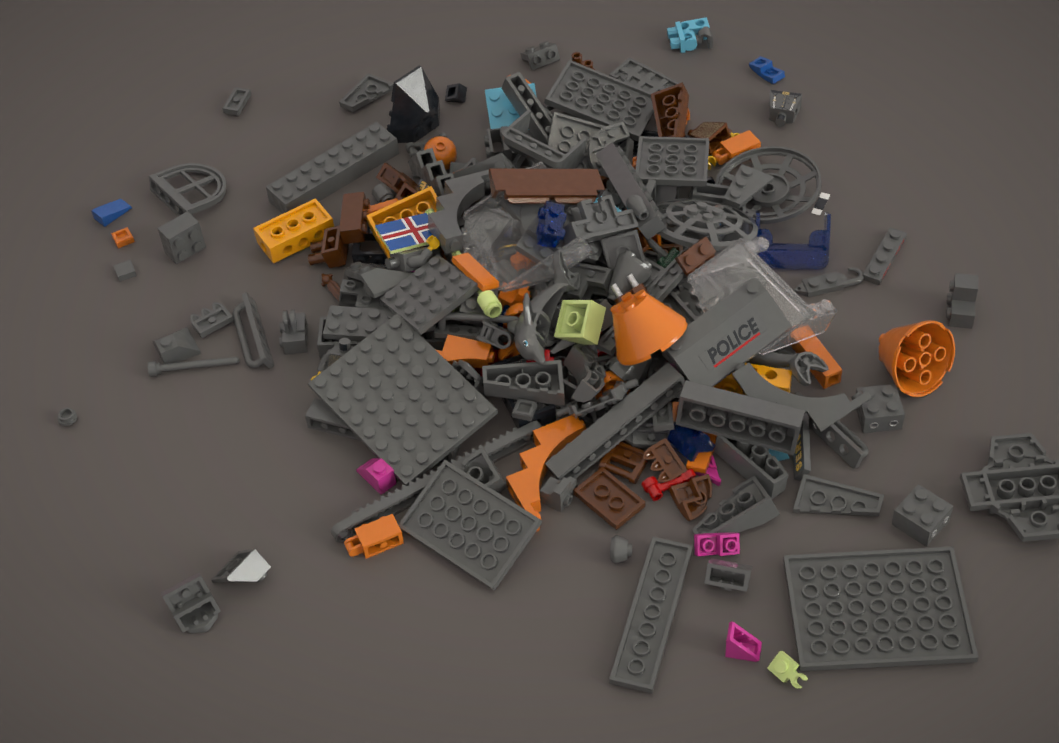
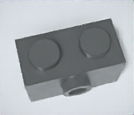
[704,558,752,592]

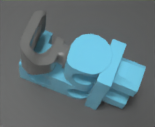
[667,17,713,53]

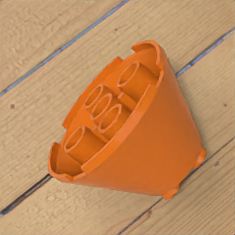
[610,289,688,365]
[879,320,955,397]

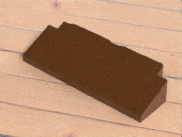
[489,168,605,204]

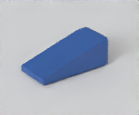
[91,199,132,227]

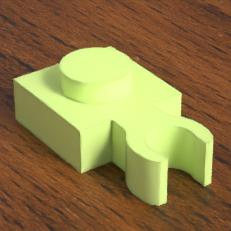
[767,651,808,688]

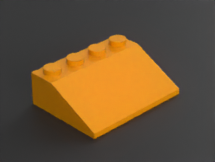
[367,186,437,258]

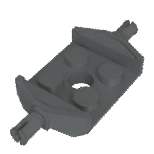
[556,378,639,418]

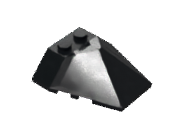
[387,65,440,143]

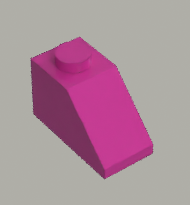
[356,458,397,495]

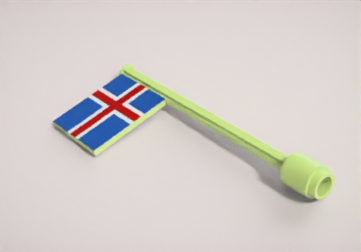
[375,209,502,318]

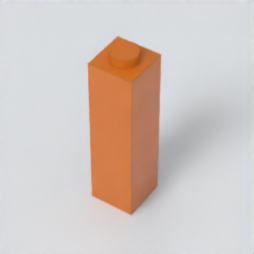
[788,323,842,389]

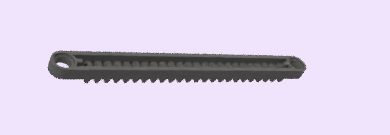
[331,421,542,543]

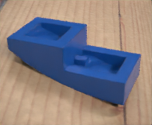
[749,56,785,84]

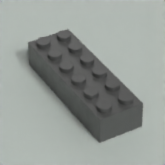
[676,380,805,455]

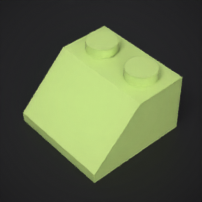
[554,300,606,345]

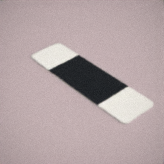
[811,192,830,215]

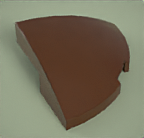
[668,474,712,522]

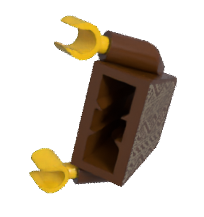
[687,122,739,170]

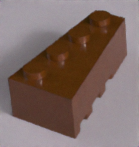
[651,82,689,138]

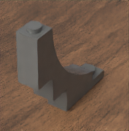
[408,148,469,227]
[428,170,490,254]
[732,362,872,433]

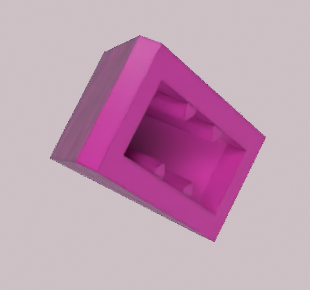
[725,621,762,662]

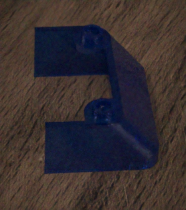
[754,210,831,269]

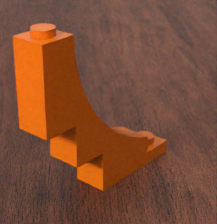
[435,335,496,368]
[506,415,586,532]

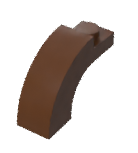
[376,163,421,200]

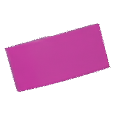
[694,533,740,556]

